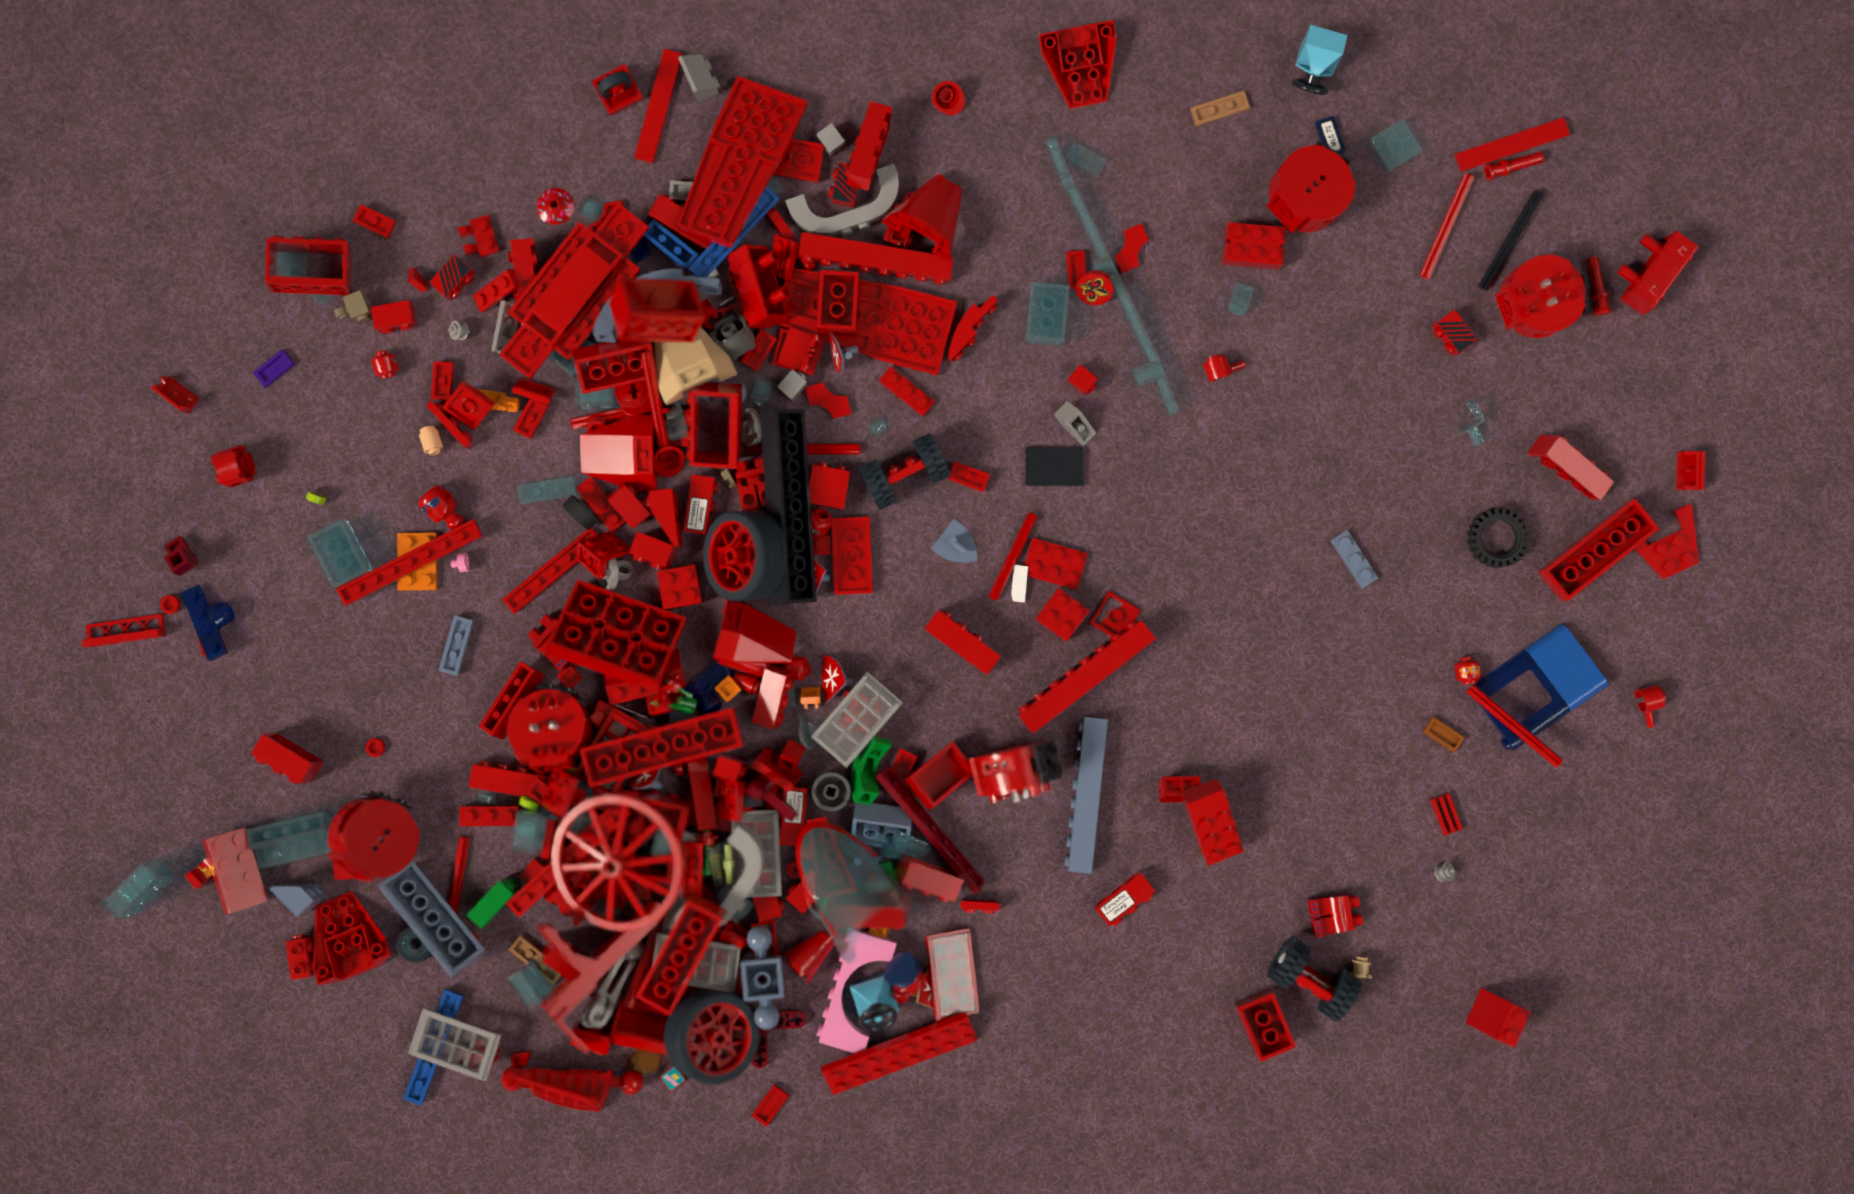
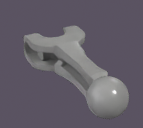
[579,940,644,1028]

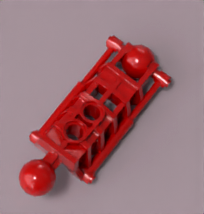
[501,1066,644,1112]

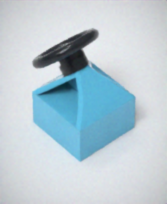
[1292,25,1347,95]
[850,972,899,1031]

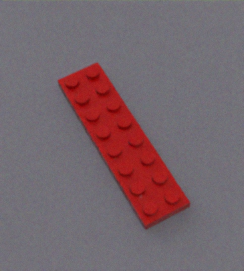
[820,1012,978,1095]

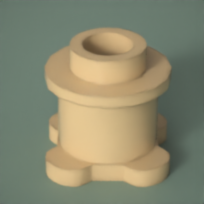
[1349,956,1372,979]

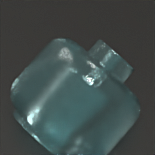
[867,417,887,438]

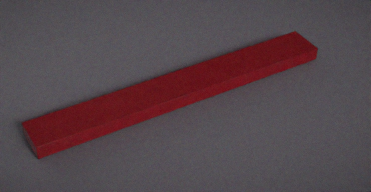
[876,765,985,895]

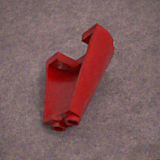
[882,174,962,261]

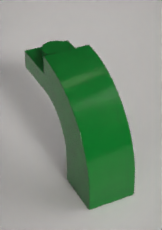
[850,736,892,805]

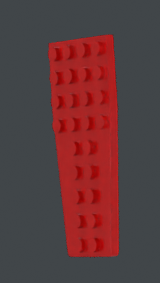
[678,76,808,248]
[777,268,957,376]

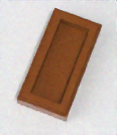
[1422,716,1465,753]

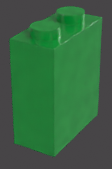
[467,876,521,928]

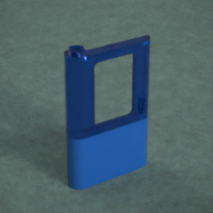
[1467,623,1608,751]

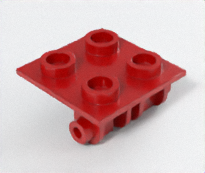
[777,327,826,376]

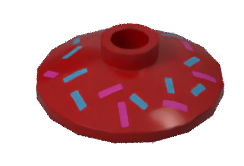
[536,188,574,225]

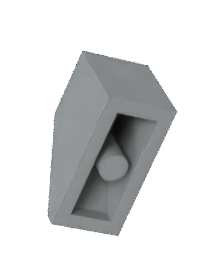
[1054,401,1096,446]

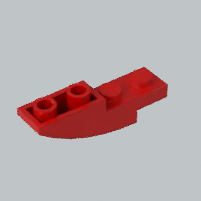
[948,295,998,363]

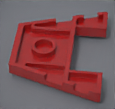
[1634,503,1699,579]

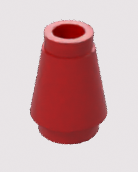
[734,672,762,695]

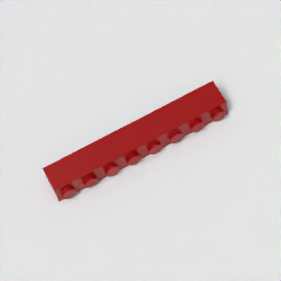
[798,232,954,285]

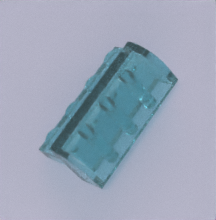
[247,812,332,870]

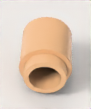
[419,426,443,456]

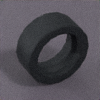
[562,495,599,530]

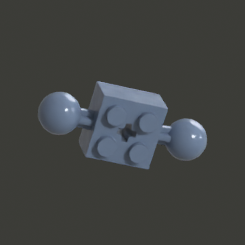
[741,926,785,1030]

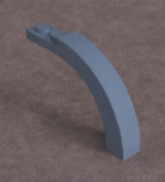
[593,269,722,343]

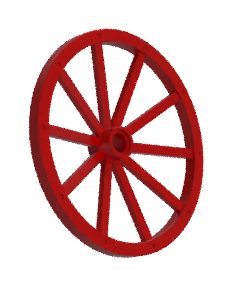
[552,793,685,931]

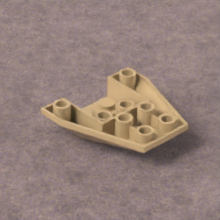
[654,327,737,405]

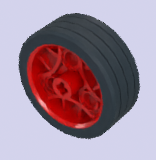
[703,511,787,601]
[664,988,759,1085]

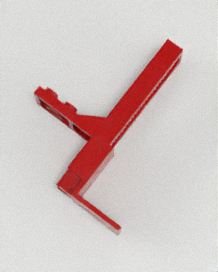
[535,900,668,1054]

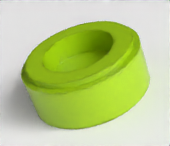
[306,491,327,505]
[519,794,539,810]

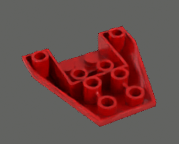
[1038,20,1117,109]
[580,415,658,492]
[713,599,797,663]
[313,891,391,986]

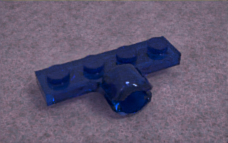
[181,584,235,661]
[666,661,733,719]

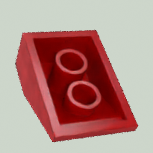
[646,488,683,549]

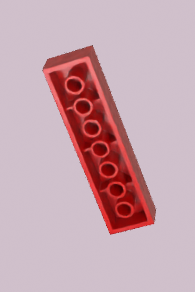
[1017,620,1156,734]
[580,708,744,787]

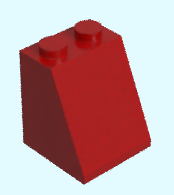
[1466,988,1531,1048]

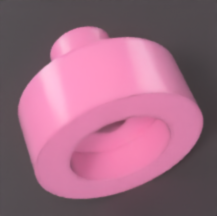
[451,553,470,573]

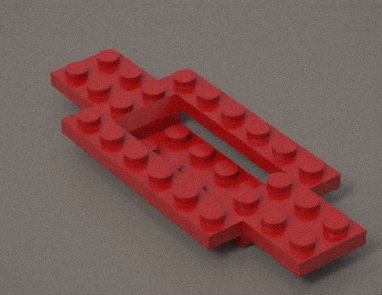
[499,203,650,380]

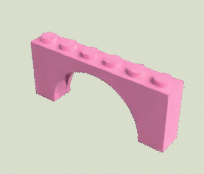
[817,928,897,1053]

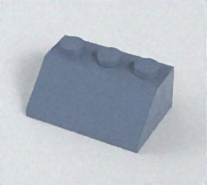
[850,803,912,851]

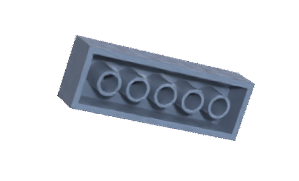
[380,861,485,979]

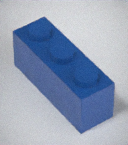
[643,219,699,274]

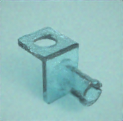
[1456,401,1486,446]

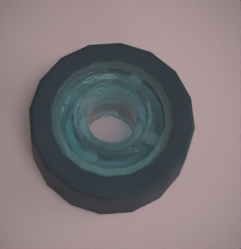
[397,927,431,963]

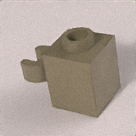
[334,290,372,323]

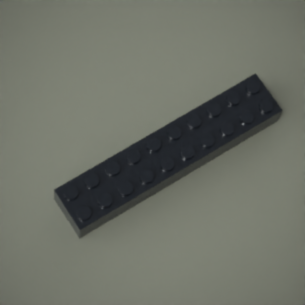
[760,408,817,605]

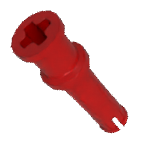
[1484,151,1544,181]
[1586,257,1612,316]

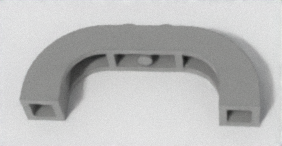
[785,164,899,237]
[673,822,765,927]

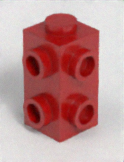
[285,933,315,980]

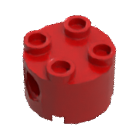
[211,445,256,488]

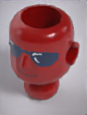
[418,485,464,530]

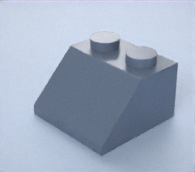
[270,882,326,917]

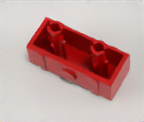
[1617,231,1699,315]
[727,245,790,329]

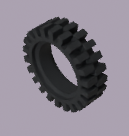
[1467,508,1531,568]

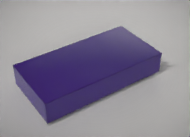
[253,349,296,388]

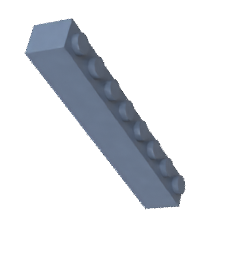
[1064,716,1108,874]

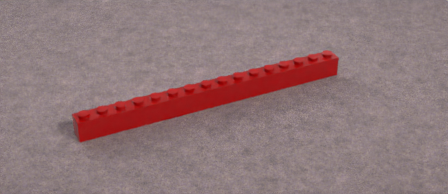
[469,760,772,839]

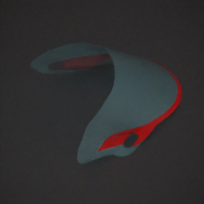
[796,822,921,963]

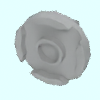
[741,408,762,447]
[598,558,633,590]

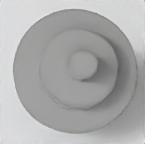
[448,321,470,340]
[1434,862,1456,882]

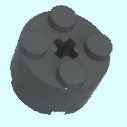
[710,315,755,361]
[812,771,851,811]

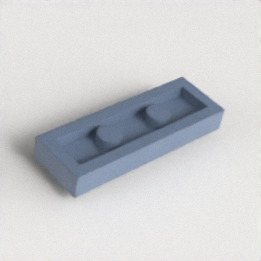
[1330,530,1378,589]
[438,615,474,676]

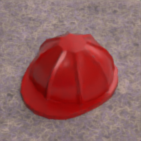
[931,80,965,115]
[654,445,685,477]

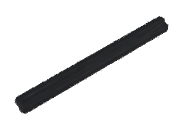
[1478,190,1543,291]

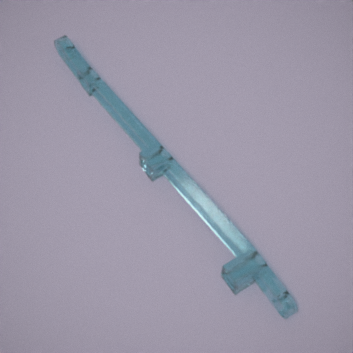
[1045,136,1179,417]

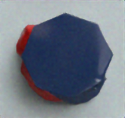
[884,952,923,1004]

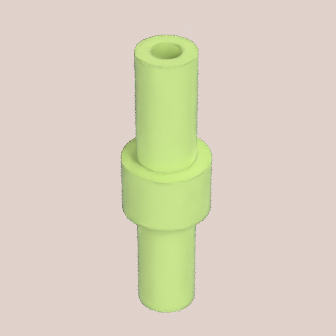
[723,844,735,884]

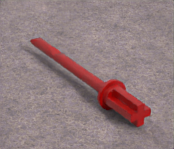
[662,901,747,949]

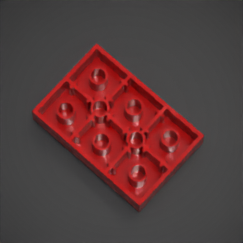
[547,579,686,693]

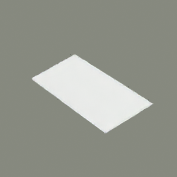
[1012,565,1028,603]

